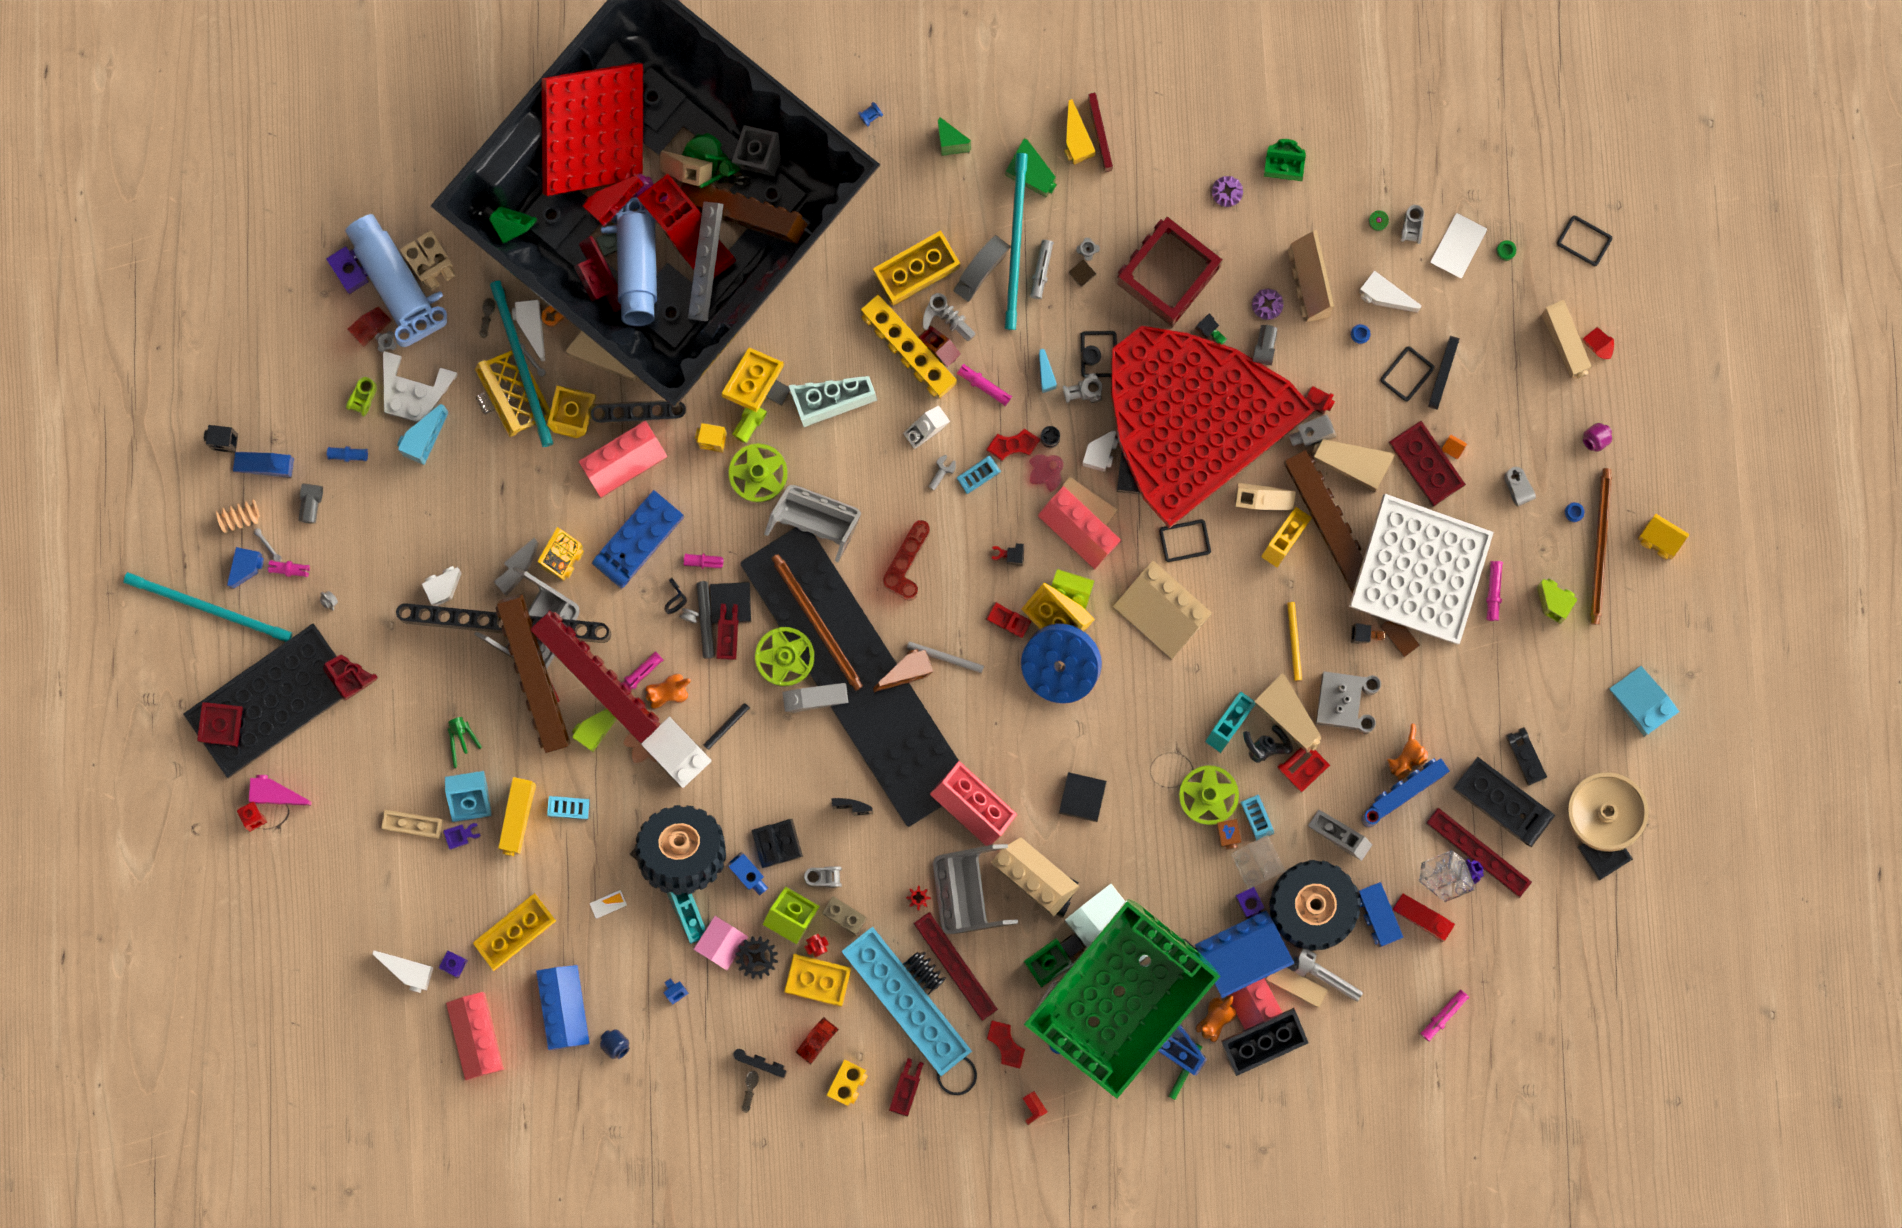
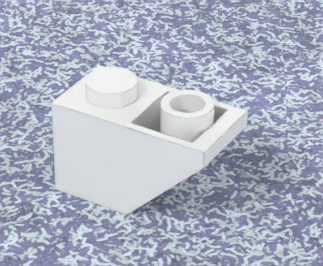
[903,406,950,449]
[1083,431,1118,472]
[422,566,461,606]

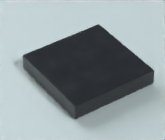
[710,582,751,624]
[1577,843,1633,881]

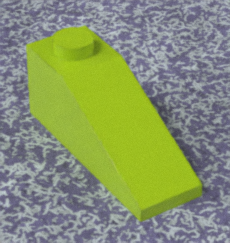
[572,709,617,752]

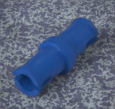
[327,446,368,462]

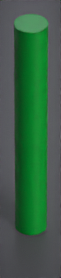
[1168,1043,1202,1100]

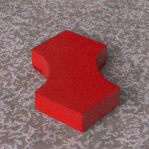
[986,429,1041,462]
[987,1020,1025,1069]

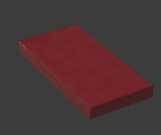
[1389,420,1466,507]

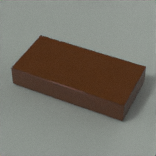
[1380,620,1420,657]

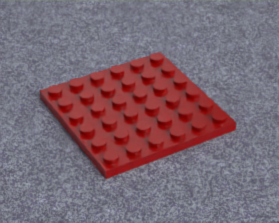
[542,62,643,196]

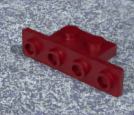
[574,236,621,312]

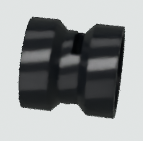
[1041,426,1060,448]

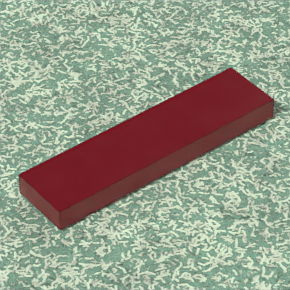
[1088,92,1113,173]

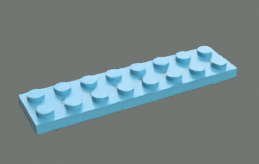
[841,926,972,1076]

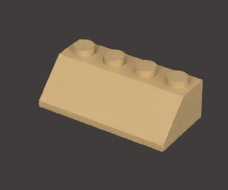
[991,837,1080,917]

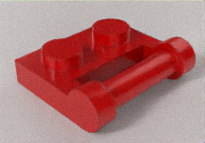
[1277,747,1330,793]

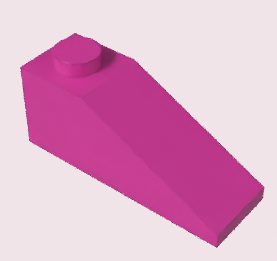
[249,775,311,806]

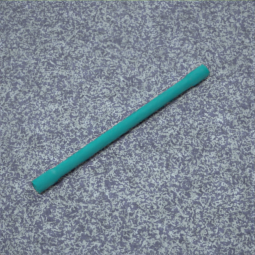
[1005,153,1028,330]
[490,280,554,447]
[123,572,293,642]

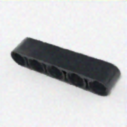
[588,400,686,423]

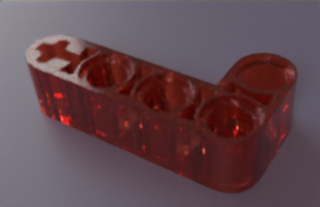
[883,520,930,601]

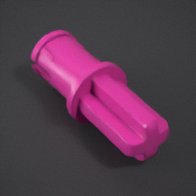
[684,553,724,569]

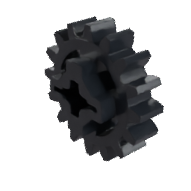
[735,936,778,979]

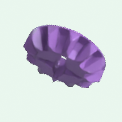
[1212,176,1243,207]
[1252,288,1284,320]

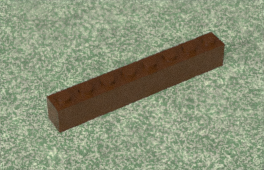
[681,182,808,245]
[1284,450,1364,594]
[496,594,571,753]

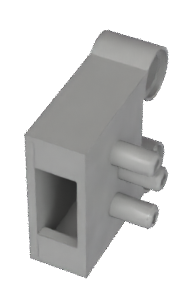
[1316,671,1381,734]

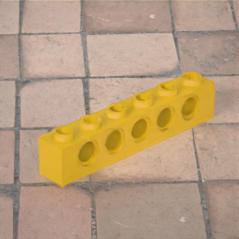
[861,294,957,399]

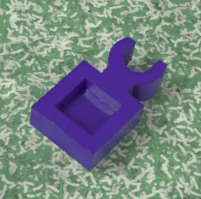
[443,823,481,850]

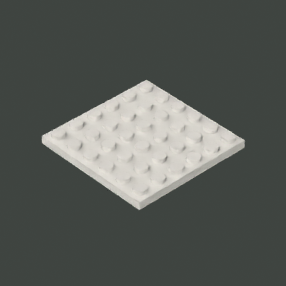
[1349,494,1494,644]

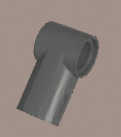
[1253,325,1277,366]
[298,483,323,524]

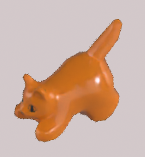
[645,674,691,709]
[1387,723,1428,781]
[1195,996,1236,1042]

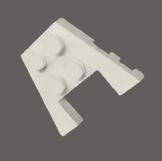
[383,351,458,423]

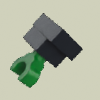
[1195,313,1227,345]

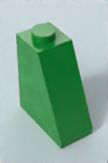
[1005,138,1057,197]

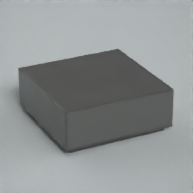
[766,380,790,406]

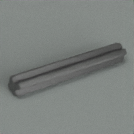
[696,581,715,659]

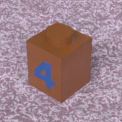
[1216,819,1241,850]

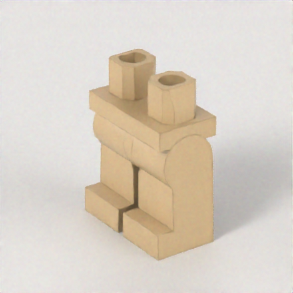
[400,230,455,291]

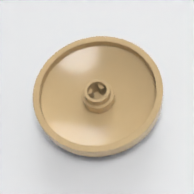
[1568,773,1649,851]

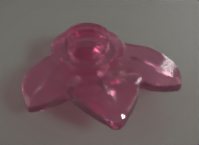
[1029,454,1064,492]

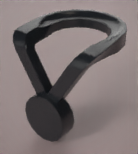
[664,578,687,614]

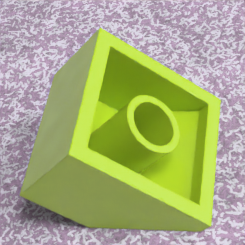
[763,887,820,944]

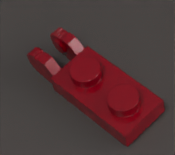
[716,604,739,660]
[889,1058,924,1117]

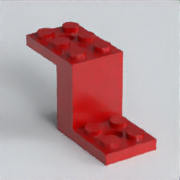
[637,174,737,279]

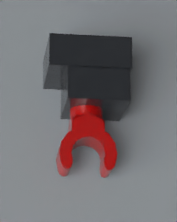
[992,543,1025,566]

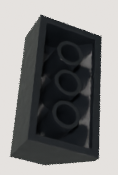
[1221,1008,1309,1076]

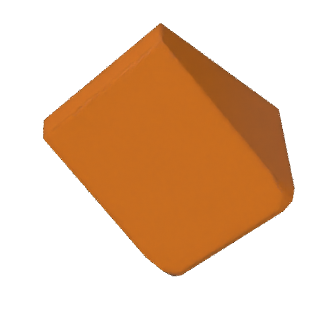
[1442,435,1467,459]

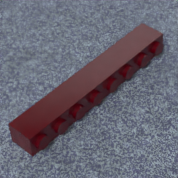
[530,610,660,744]

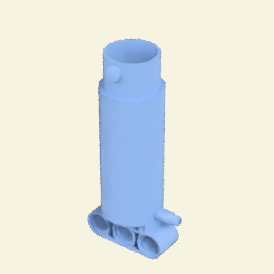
[601,197,662,326]
[345,214,447,347]

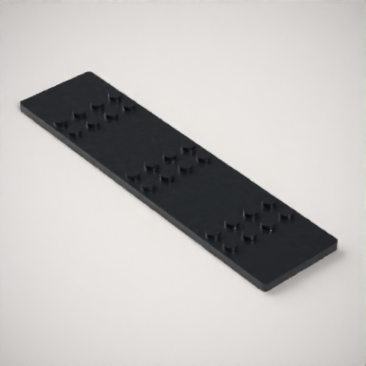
[741,527,959,827]

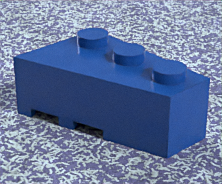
[1158,1024,1207,1076]

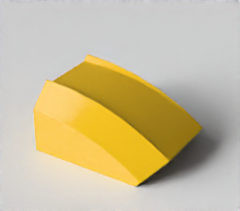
[547,385,596,438]

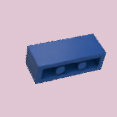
[1357,882,1404,947]

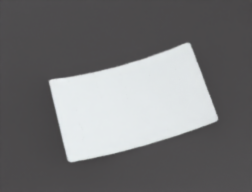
[1431,213,1487,278]

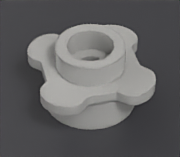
[1076,238,1100,261]
[375,331,397,352]
[320,591,338,611]

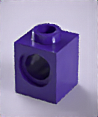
[1235,887,1264,918]
[439,951,468,978]

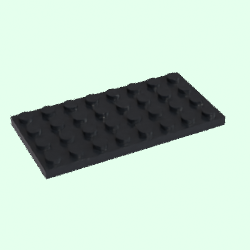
[183,623,343,779]

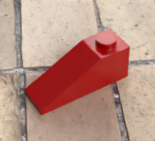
[583,176,644,227]
[1392,893,1455,942]

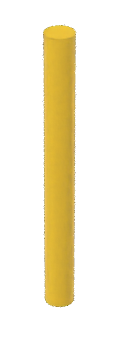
[1287,602,1302,681]

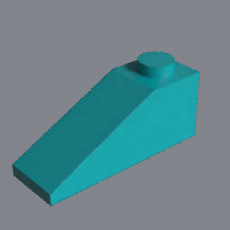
[1205,691,1255,753]
[667,892,706,944]

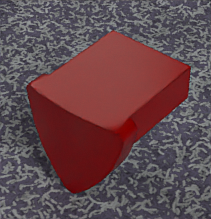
[1583,327,1614,359]
[1023,1091,1048,1125]

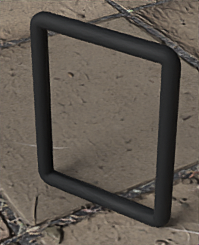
[1557,215,1613,266]
[1081,331,1117,377]
[1380,346,1435,401]
[1159,519,1211,562]

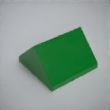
[938,117,971,156]
[490,207,537,243]
[1023,938,1073,988]

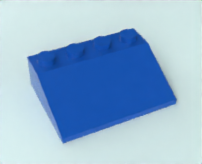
[1195,910,1294,998]

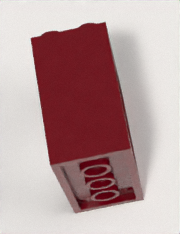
[1117,216,1223,327]

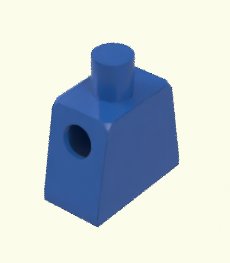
[727,851,768,896]

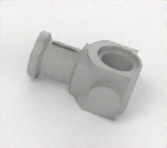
[1063,373,1102,403]

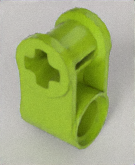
[346,377,377,417]

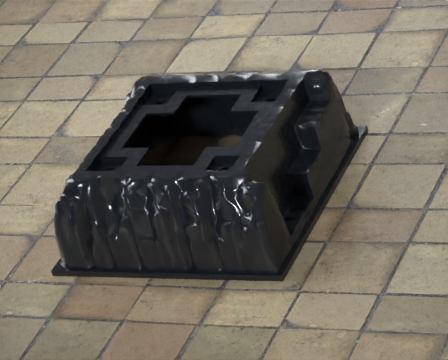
[431,0,880,408]

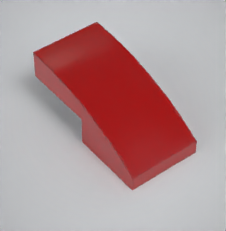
[986,602,1032,638]

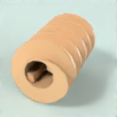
[216,499,260,533]

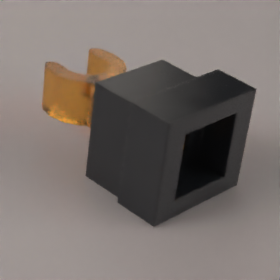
[1351,623,1386,644]
[1060,933,1084,960]

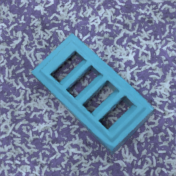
[1039,349,1057,393]
[957,456,1001,494]
[1240,795,1274,841]
[547,796,590,819]

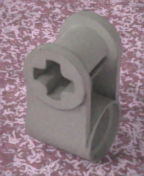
[1401,205,1424,244]
[1504,467,1536,507]
[804,867,842,888]

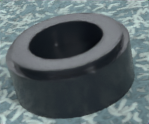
[1081,345,1101,366]

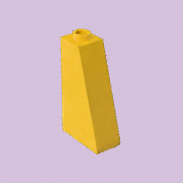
[499,777,536,856]

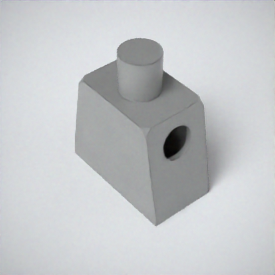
[1289,414,1337,447]

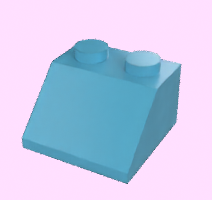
[445,771,492,822]

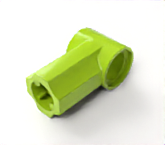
[732,407,767,444]

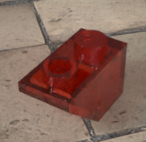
[347,306,392,347]
[796,1017,839,1065]

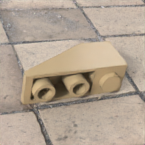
[659,151,712,186]
[1234,483,1296,510]

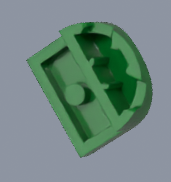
[682,133,726,179]
[1264,139,1306,181]

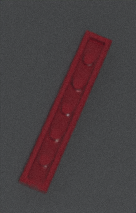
[1426,808,1532,898]
[913,912,998,1021]

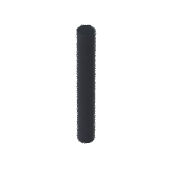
[703,703,750,750]

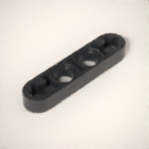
[1428,335,1460,410]

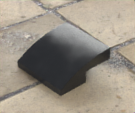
[1059,772,1107,822]
[831,798,873,816]
[751,819,803,868]

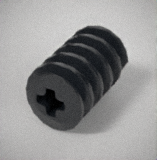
[903,952,946,995]

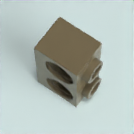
[822,896,867,936]

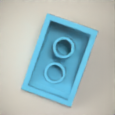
[397,404,449,465]
[1609,666,1680,737]

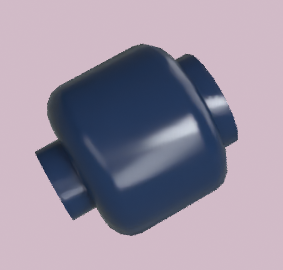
[600,1029,630,1059]

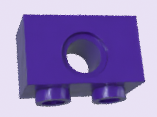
[326,246,369,295]

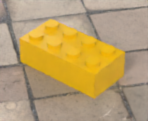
[873,230,960,306]

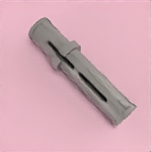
[1030,240,1054,299]

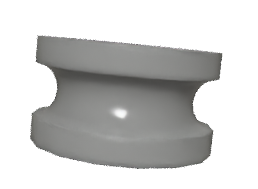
[679,608,699,623]

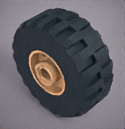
[635,805,726,895]
[1269,860,1360,951]

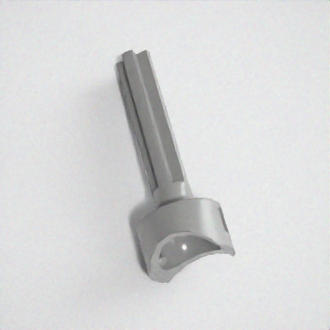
[1289,948,1363,1002]

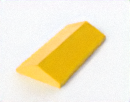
[473,893,556,971]

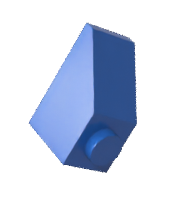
[227,547,264,589]

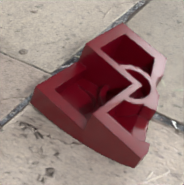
[323,654,378,701]

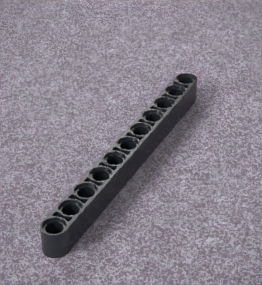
[396,603,612,643]

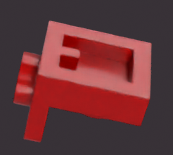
[1306,386,1335,415]
[237,802,268,832]

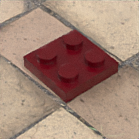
[197,702,243,746]

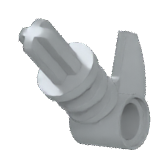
[923,293,975,341]

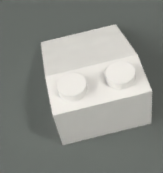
[640,716,711,788]

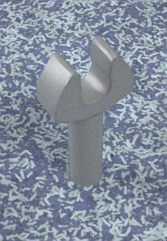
[928,455,956,491]

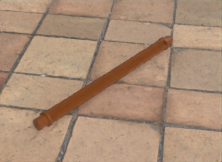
[1590,468,1612,625]
[771,554,863,691]

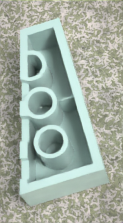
[789,376,877,427]

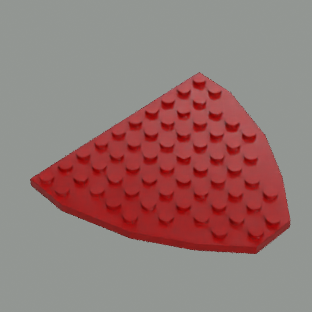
[1111,325,1315,528]

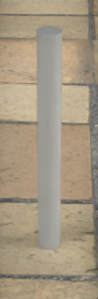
[907,641,984,673]

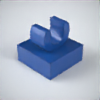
[663,978,689,1005]

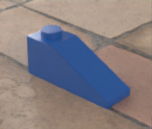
[233,452,294,478]

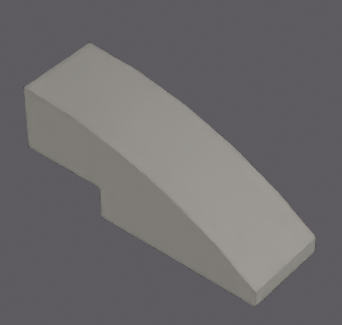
[494,538,539,596]

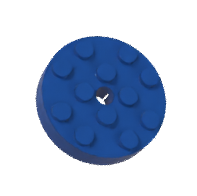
[1021,624,1102,703]

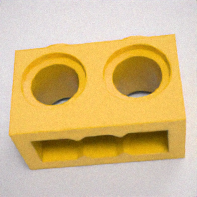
[695,423,727,453]
[827,1059,868,1106]

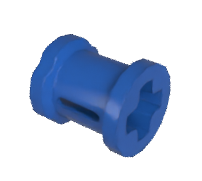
[858,102,883,127]

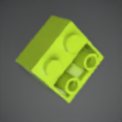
[1051,569,1095,610]
[1537,579,1578,624]

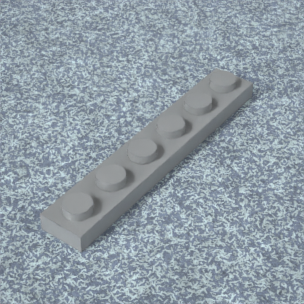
[688,202,723,321]

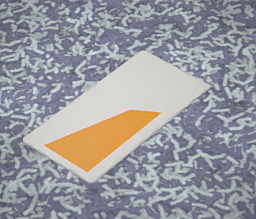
[590,890,627,919]

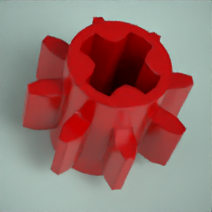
[906,885,931,911]
[804,933,829,958]

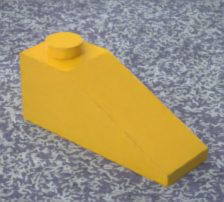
[1064,99,1096,165]
[1261,507,1312,568]

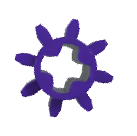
[1458,859,1484,885]

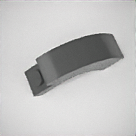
[953,235,1011,302]

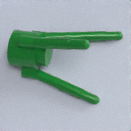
[699,154,740,188]
[447,717,482,768]

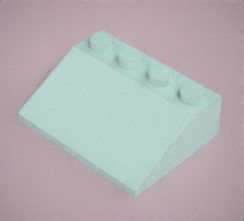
[1065,884,1148,963]

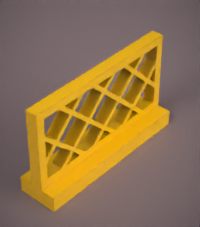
[475,350,550,437]

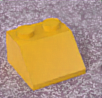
[1638,513,1689,560]

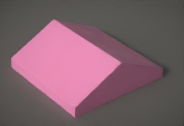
[694,916,748,970]

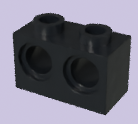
[204,425,238,453]

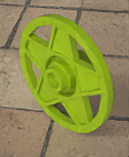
[729,444,788,502]
[755,627,814,686]
[1179,765,1239,825]

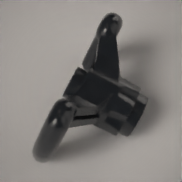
[1243,725,1293,763]

